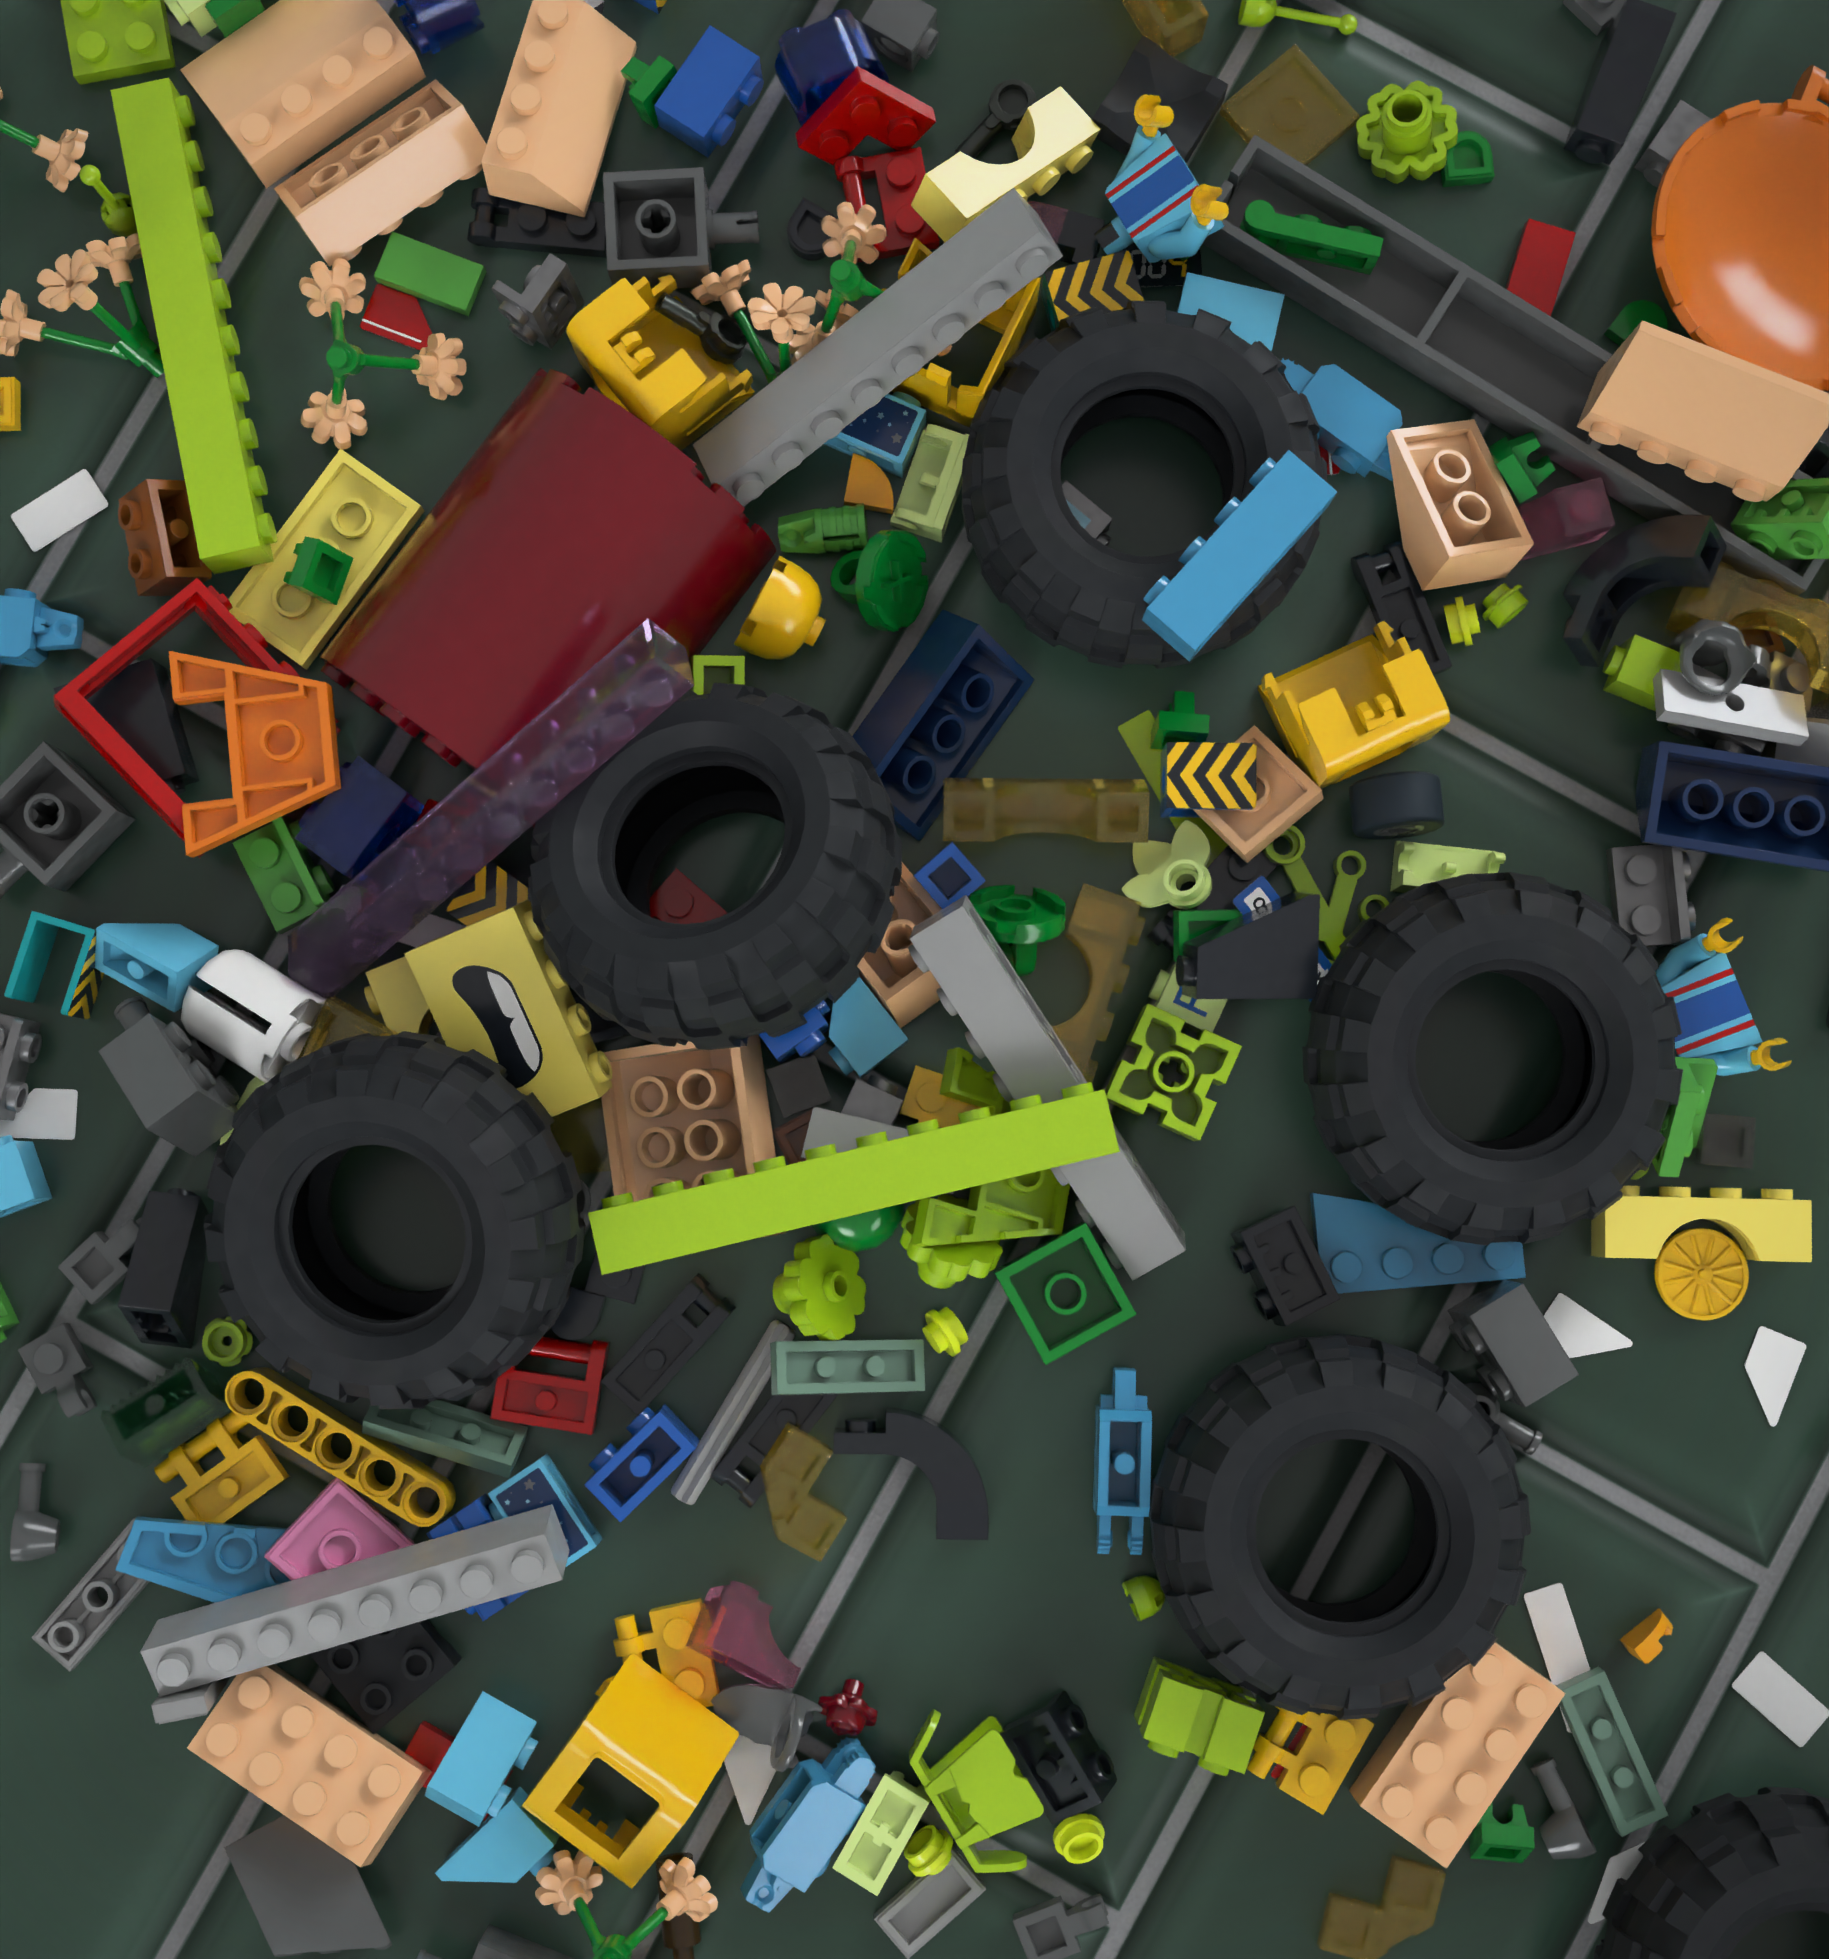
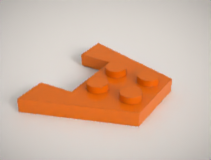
[169,651,341,858]

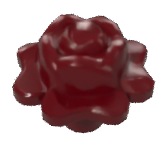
[818,1679,878,1736]

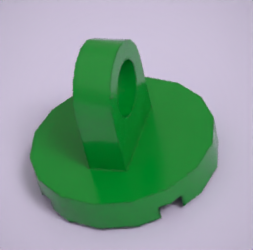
[830,529,928,632]

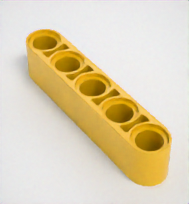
[225,1367,456,1527]

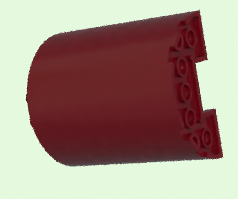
[320,368,776,827]

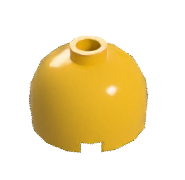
[734,555,826,660]

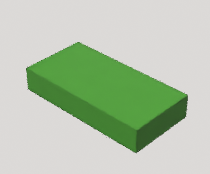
[374,231,487,317]

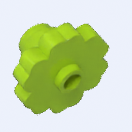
[1356,81,1458,184]
[900,1194,1003,1289]
[772,1234,866,1341]

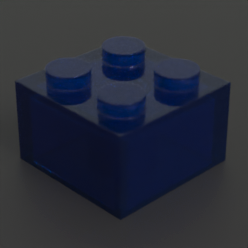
[295,756,425,887]

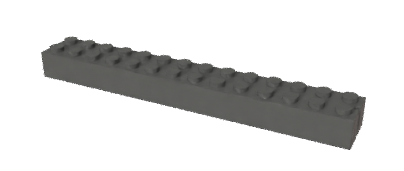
[1203,134,1825,604]

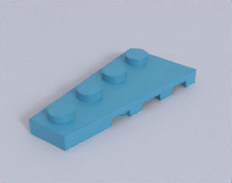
[1310,1193,1526,1294]
[115,1516,291,1603]

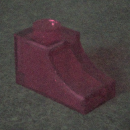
[1516,477,1615,561]
[686,1581,801,1689]

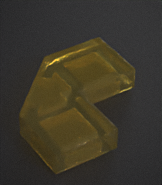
[760,1422,848,1562]
[1317,1855,1446,1959]

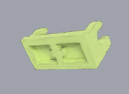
[890,424,969,543]
[1390,841,1506,893]
[832,1771,931,1896]

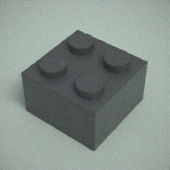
[1447,1280,1579,1408]

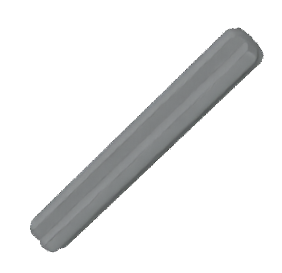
[671,1320,795,1505]

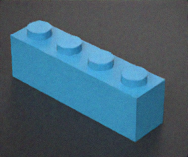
[1142,450,1337,662]

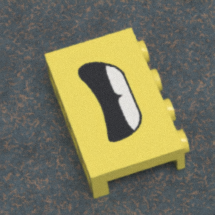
[404,900,612,1117]

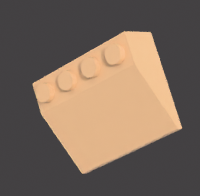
[180,0,426,189]
[1577,320,1829,502]
[601,1034,786,1238]

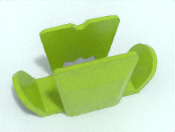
[909,1709,1044,1873]

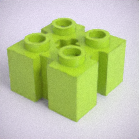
[1105,1004,1242,1141]
[1134,1656,1265,1776]

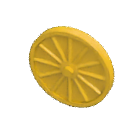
[1654,1228,1749,1321]

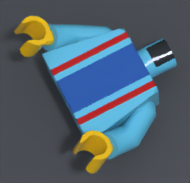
[1094,94,1229,263]
[1655,917,1792,1076]

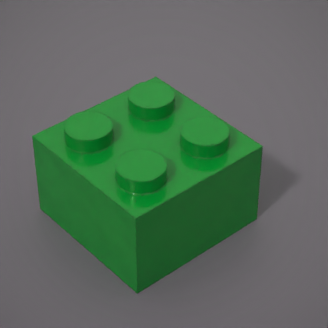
[993,1222,1137,1365]

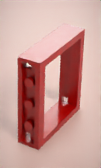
[53,578,341,858]

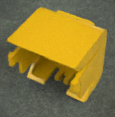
[882,238,1041,427]
[566,274,755,451]
[1257,621,1450,789]
[521,1653,739,1889]

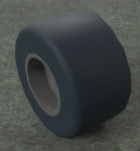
[1349,771,1444,839]

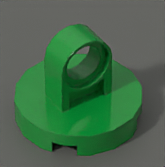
[969,885,1066,977]

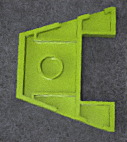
[911,1047,1070,1247]

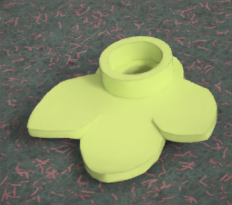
[1122,820,1212,909]

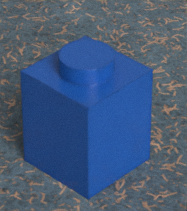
[913,841,986,909]

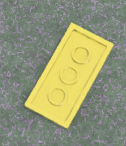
[228,448,425,670]

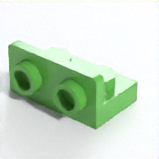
[1731,478,1829,560]
[233,815,335,934]
[1652,1057,1718,1177]

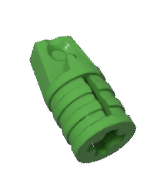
[778,503,869,554]

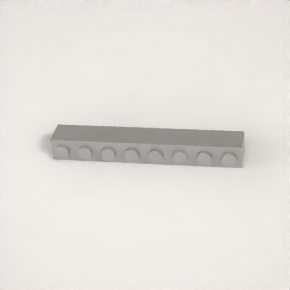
[693,188,1063,507]
[908,895,1186,1281]
[140,1504,570,1697]

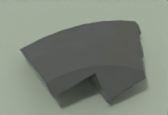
[224,1815,392,1957]

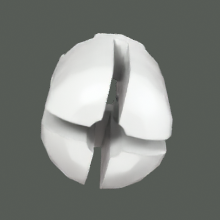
[181,949,334,1083]

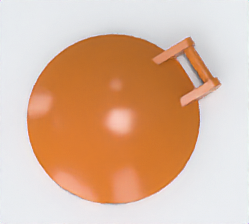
[1651,64,1829,391]

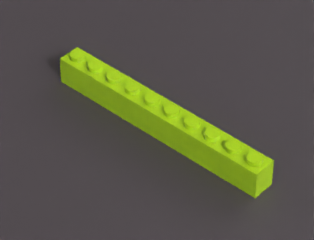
[110,77,277,574]
[588,1082,1120,1275]

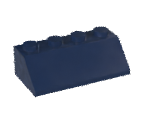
[852,610,1035,841]
[1635,741,1829,872]

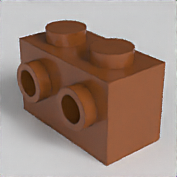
[118,479,212,596]

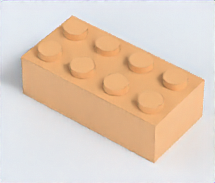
[1349,1642,1566,1869]
[187,1664,432,1867]

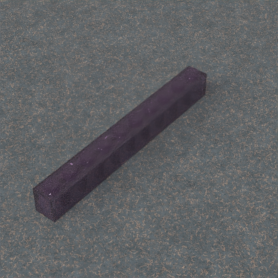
[288,618,694,1001]

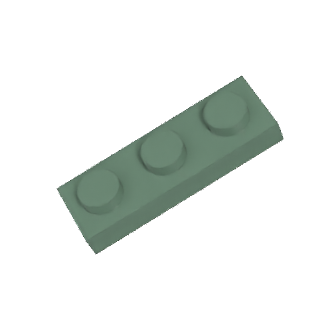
[770,1339,925,1395]
[362,1400,528,1478]
[1556,1666,1669,1837]

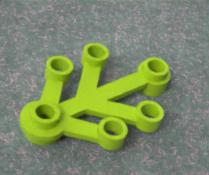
[1262,825,1390,964]

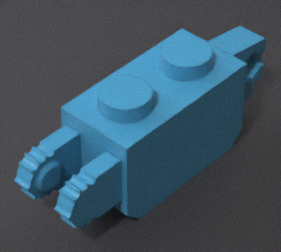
[1281,358,1403,482]
[0,588,84,667]
[1093,1367,1152,1555]
[740,1737,876,1913]

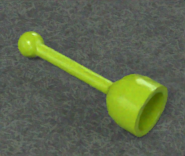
[1238,0,1358,35]
[79,165,138,237]
[1122,1575,1165,1622]

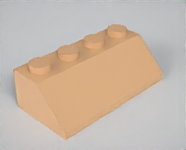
[481,0,637,218]
[274,79,487,267]

